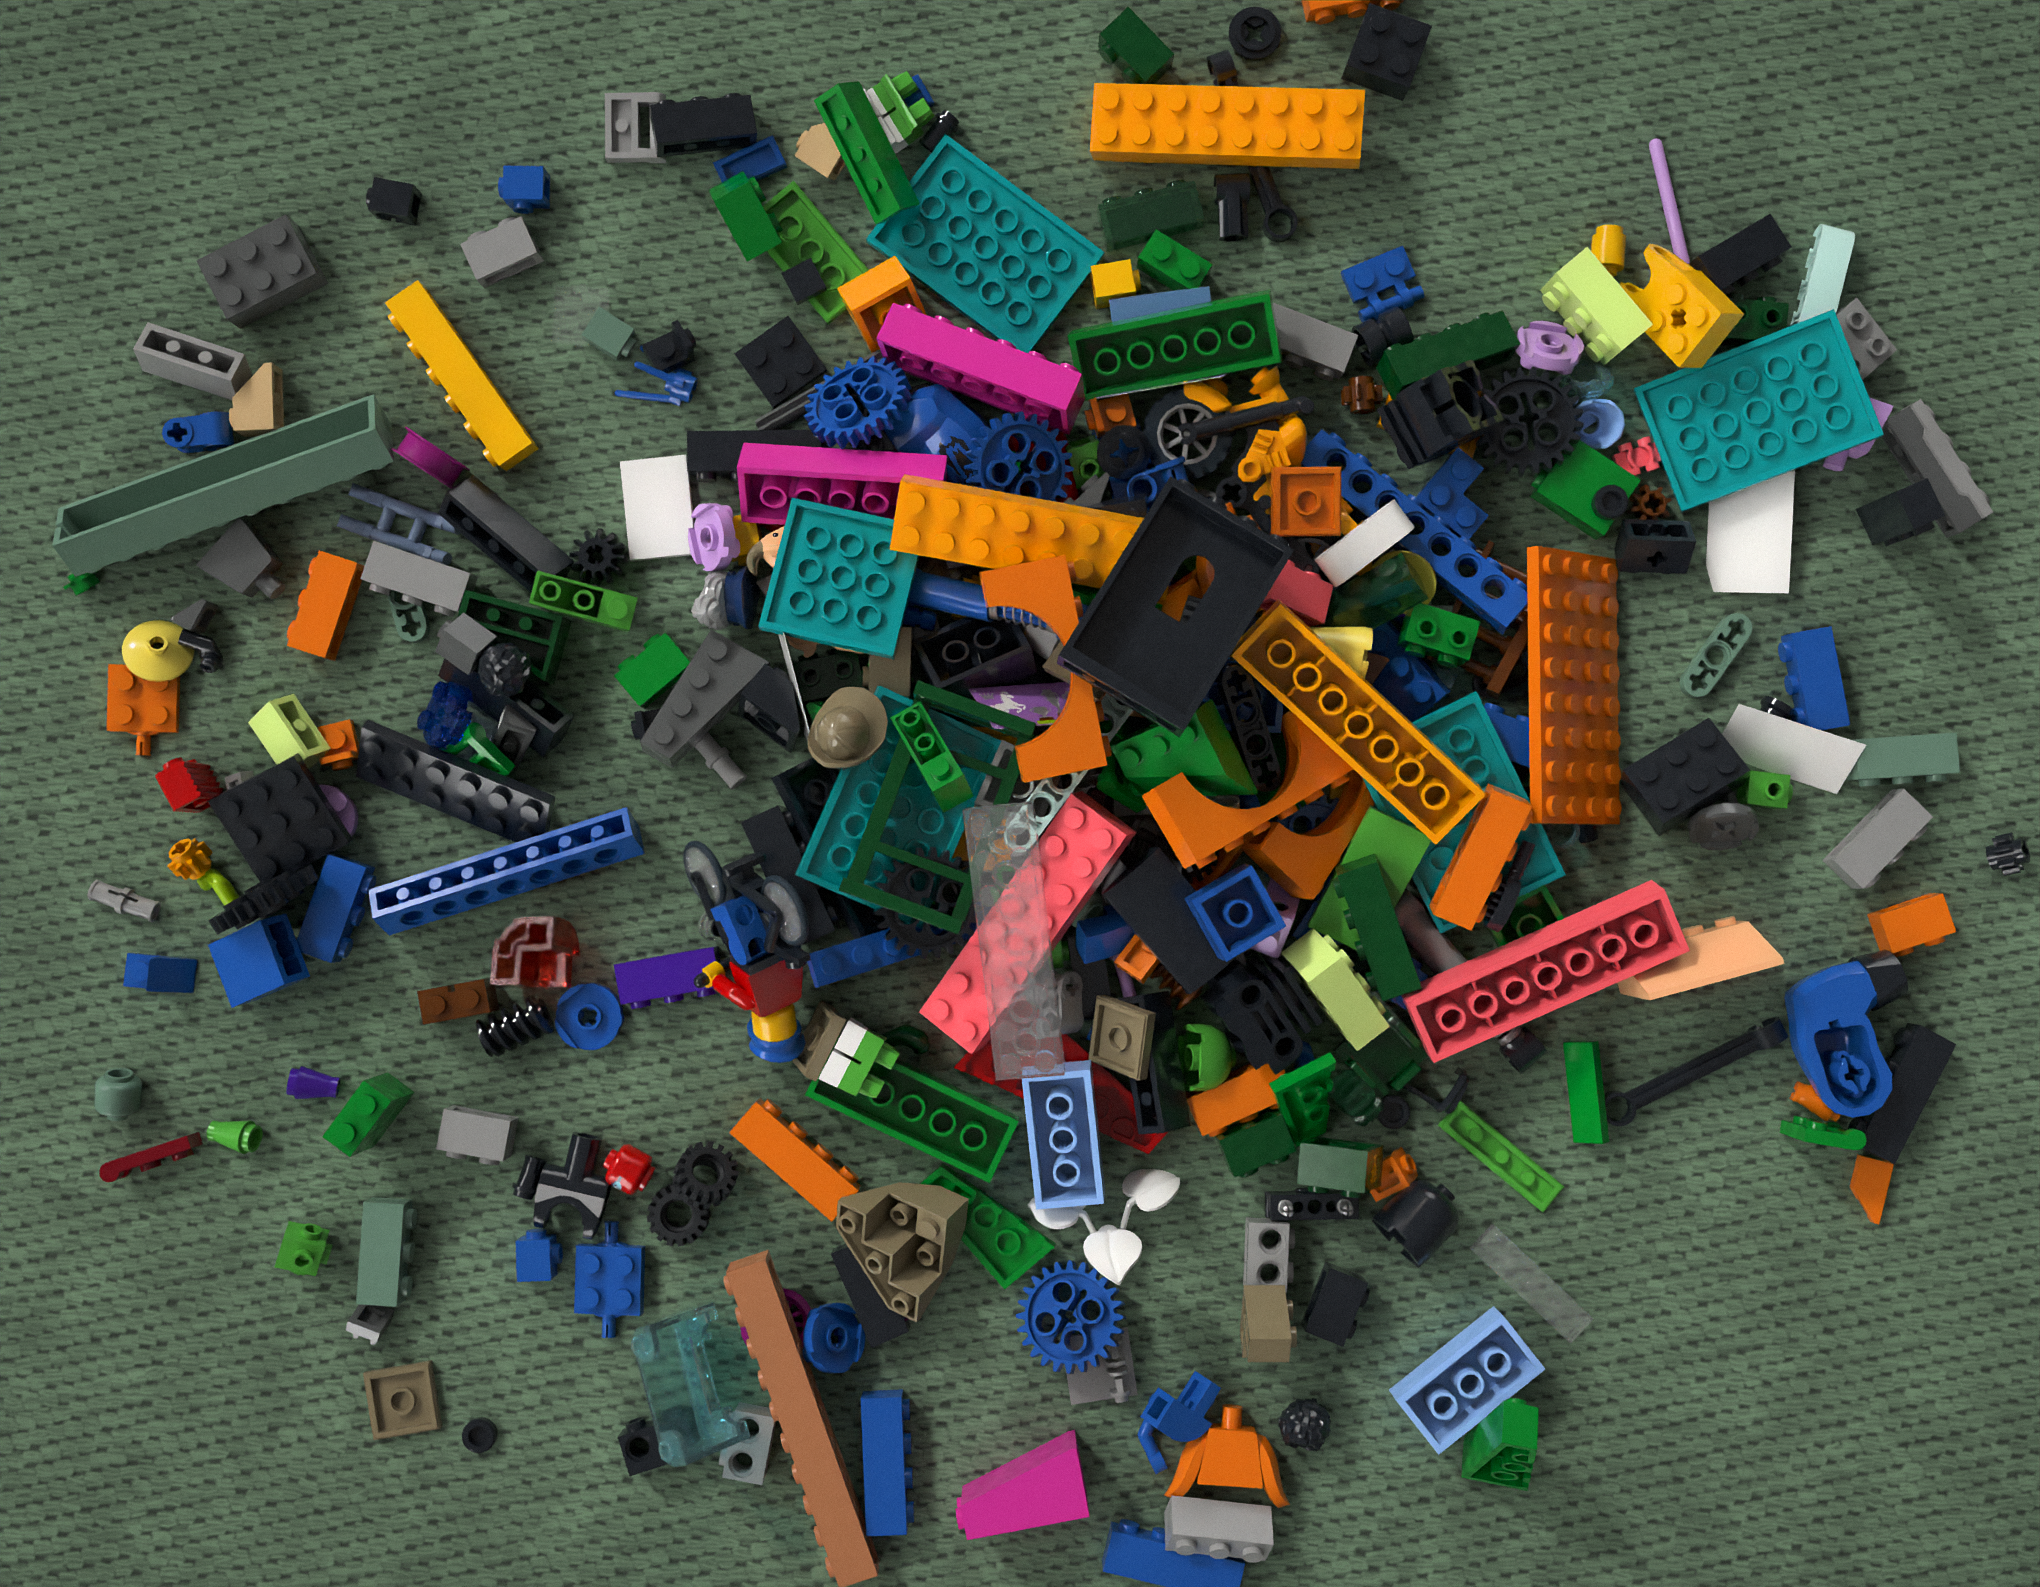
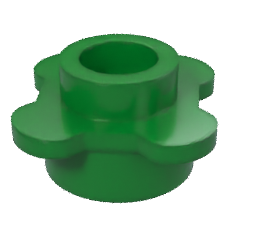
[63,571,100,596]

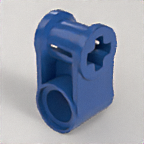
[162,412,234,453]
[1127,456,1194,504]

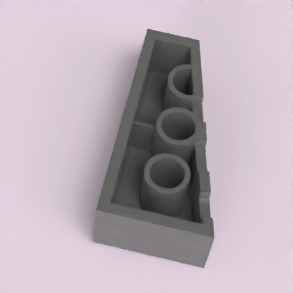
[640,629,770,768]

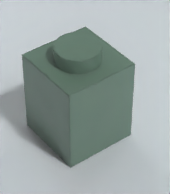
[582,307,637,361]

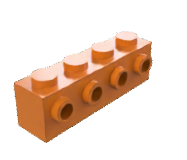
[1429,783,1533,931]
[729,1098,861,1222]

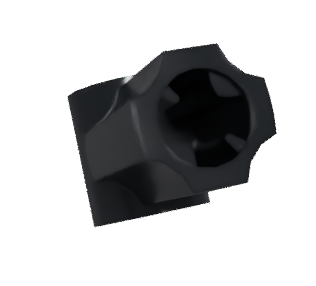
[1214,173,1250,242]

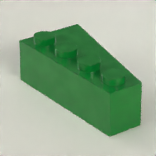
[1461,1398,1539,1491]

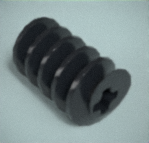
[476,997,555,1057]

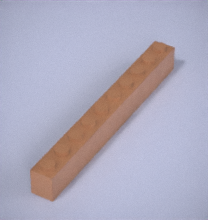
[724,1250,880,1587]

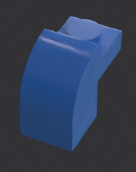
[1140,1371,1221,1442]

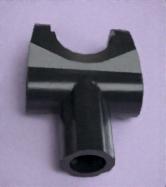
[533,1132,612,1240]

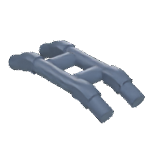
[337,483,461,566]

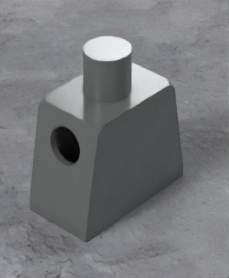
[196,518,286,600]

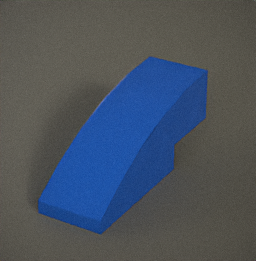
[1075,905,1135,964]

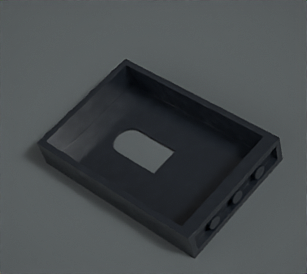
[1057,476,1294,738]

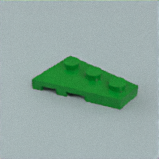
[1269,1052,1336,1147]

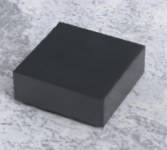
[781,258,827,305]

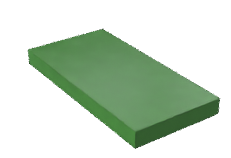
[763,181,869,325]
[1307,805,1431,950]

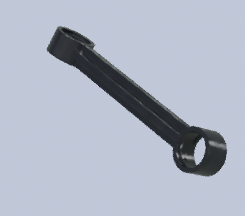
[1207,49,1298,243]
[1604,1017,1789,1126]

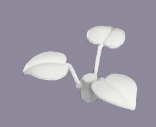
[1027,1169,1180,1285]

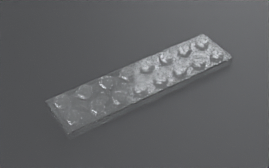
[963,801,1066,1080]

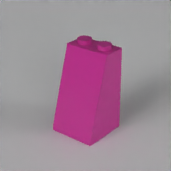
[955,1430,1090,1540]

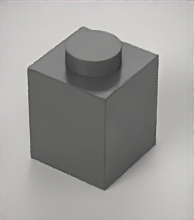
[435,612,497,675]

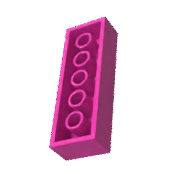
[876,303,1085,435]
[737,443,947,525]

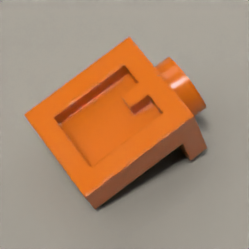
[1084,393,1137,438]
[317,719,359,771]
[1370,1147,1418,1202]

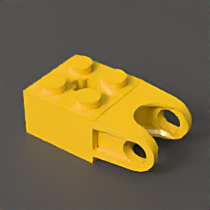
[1619,244,1744,368]

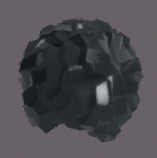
[478,642,532,698]
[1278,1398,1331,1451]

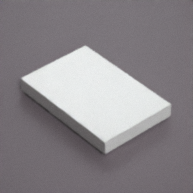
[620,455,694,562]

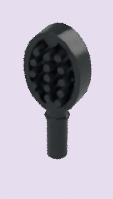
[1483,840,1536,932]

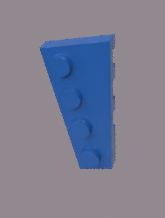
[1336,590,1450,722]

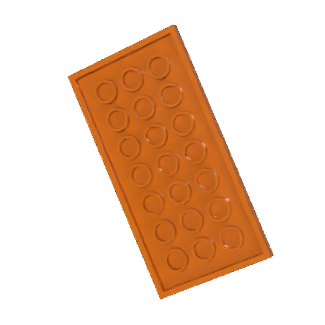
[1527,546,1622,825]

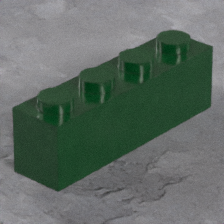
[1376,310,1520,400]
[1332,854,1422,1001]

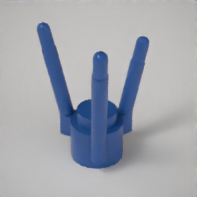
[615,345,698,407]

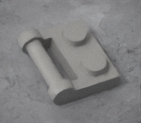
[605,92,666,163]

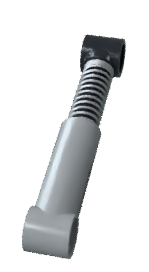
[1394,888,1547,1074]

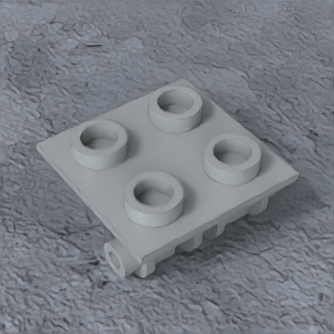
[1836,298,1897,380]
[1066,1327,1138,1405]

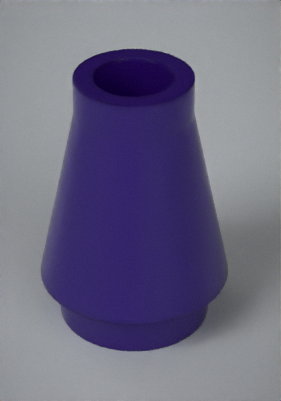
[287,1066,340,1099]

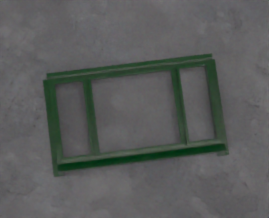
[839,680,1036,934]

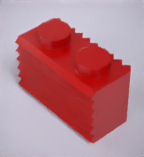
[155,757,223,813]

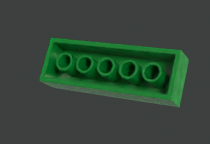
[1067,289,1282,402]
[805,1032,1019,1183]

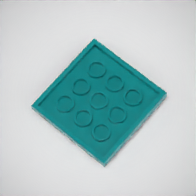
[758,498,920,660]

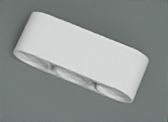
[1315,499,1415,587]

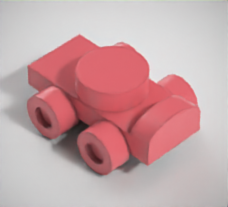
[1612,436,1661,476]

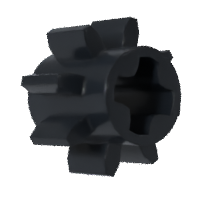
[1986,832,2030,876]

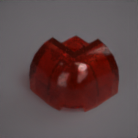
[490,916,580,989]

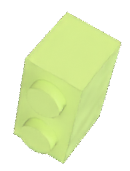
[248,694,331,769]

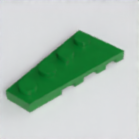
[919,1163,1056,1290]

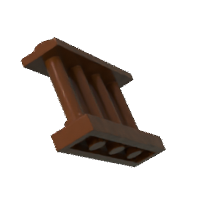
[1425,541,1528,700]

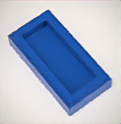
[713,135,787,182]

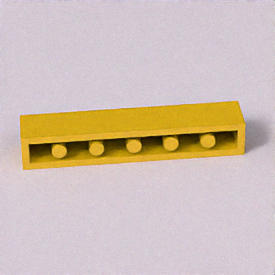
[385,280,539,471]

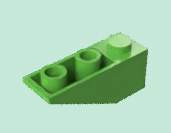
[529,570,638,631]

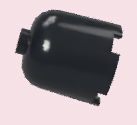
[1372,1180,1459,1268]

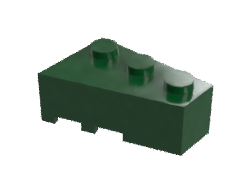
[458,590,572,685]

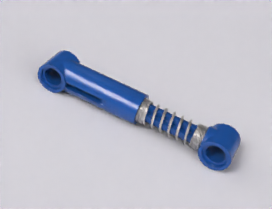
[907,568,1089,640]

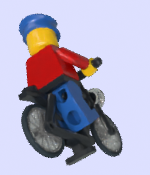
[683,840,811,1063]

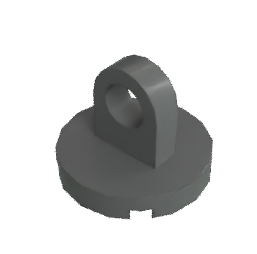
[1687,792,1759,850]

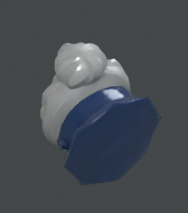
[691,566,760,630]

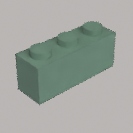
[1847,732,1960,786]
[356,1197,418,1307]

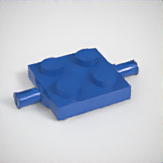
[574,1221,645,1338]

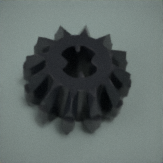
[569,528,628,586]

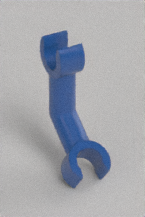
[1137,1393,1168,1474]

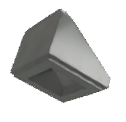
[170,599,218,634]

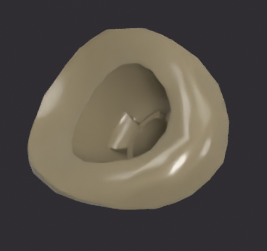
[808,687,888,770]

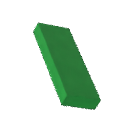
[1563,1041,1609,1144]

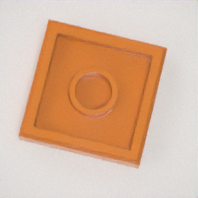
[1271,467,1341,537]

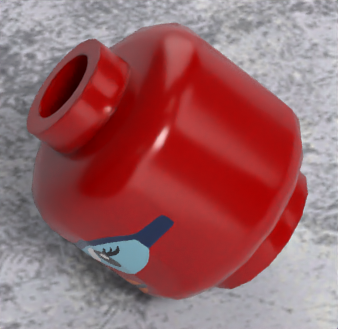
[602,1144,656,1195]

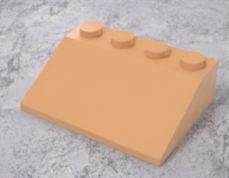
[1617,916,1784,1000]

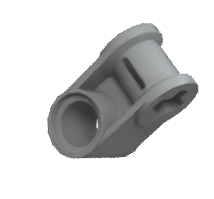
[1037,970,1084,1037]

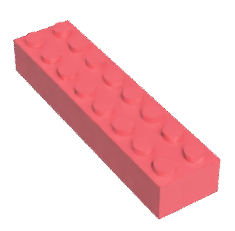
[919,791,1137,1054]
[1401,880,1690,1063]

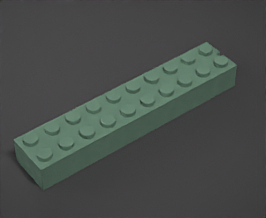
[52,394,394,577]

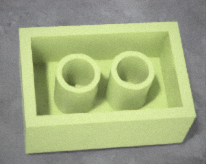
[1540,247,1653,366]
[1281,928,1390,1051]

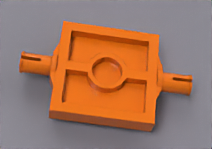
[107,644,180,756]

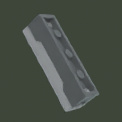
[1882,399,1993,538]

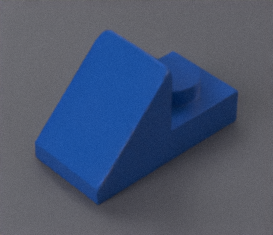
[123,953,197,993]

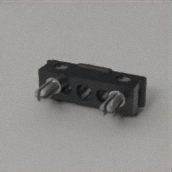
[1265,1188,1359,1220]

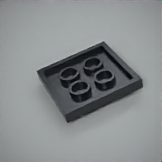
[208,753,353,882]

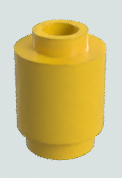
[1591,225,1626,277]

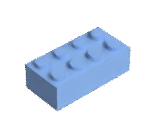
[1021,1060,1105,1210]
[1389,1306,1545,1455]

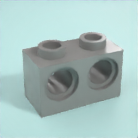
[1243,1217,1295,1293]
[719,1402,776,1485]

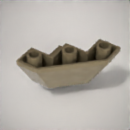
[836,1182,969,1323]

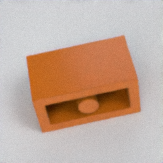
[1867,893,1956,957]

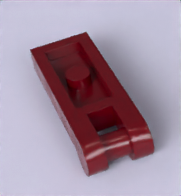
[99,1132,203,1182]

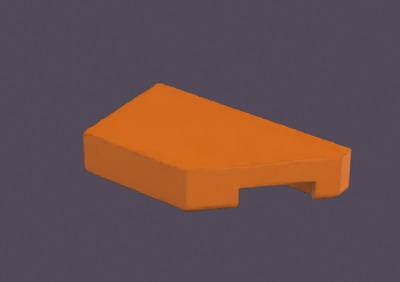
[1850,1154,1894,1225]

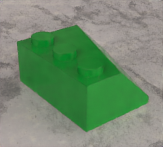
[1111,699,1258,796]

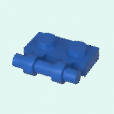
[1340,246,1425,322]

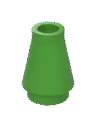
[207,1121,263,1154]

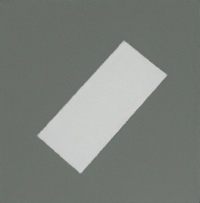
[1706,470,1795,593]

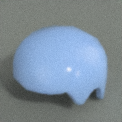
[1574,399,1625,449]

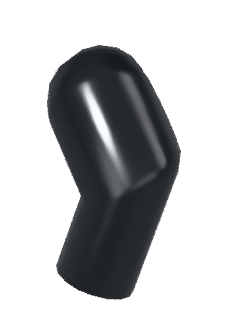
[178,629,223,673]

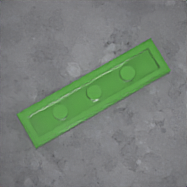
[1438,1101,1564,1212]

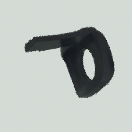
[1402,1067,1469,1114]

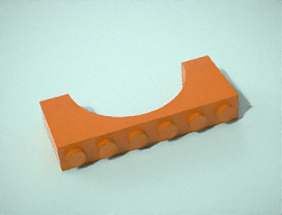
[979,555,1111,783]
[1142,711,1354,869]
[1241,770,1375,900]

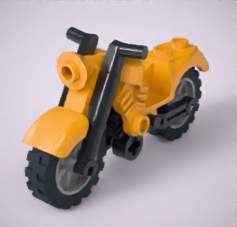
[1143,366,1372,608]

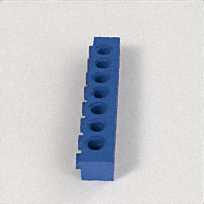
[1301,429,1528,635]
[369,807,645,936]

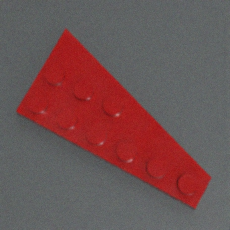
[954,998,1168,1154]

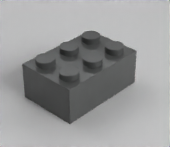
[196,214,328,329]

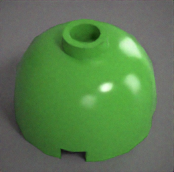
[1177,1024,1236,1092]

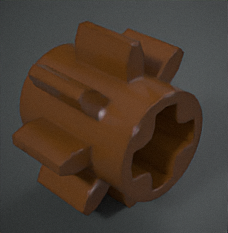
[1341,376,1383,415]
[1626,485,1672,520]

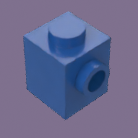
[498,166,550,214]
[516,1229,563,1282]

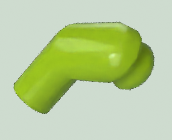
[197,868,240,905]

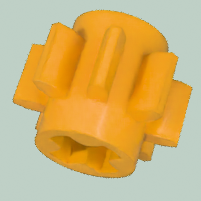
[167,838,213,880]

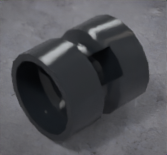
[1352,307,1414,366]

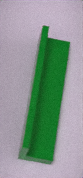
[814,81,919,224]

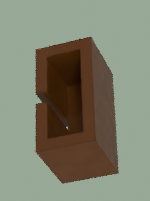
[417,977,499,1025]

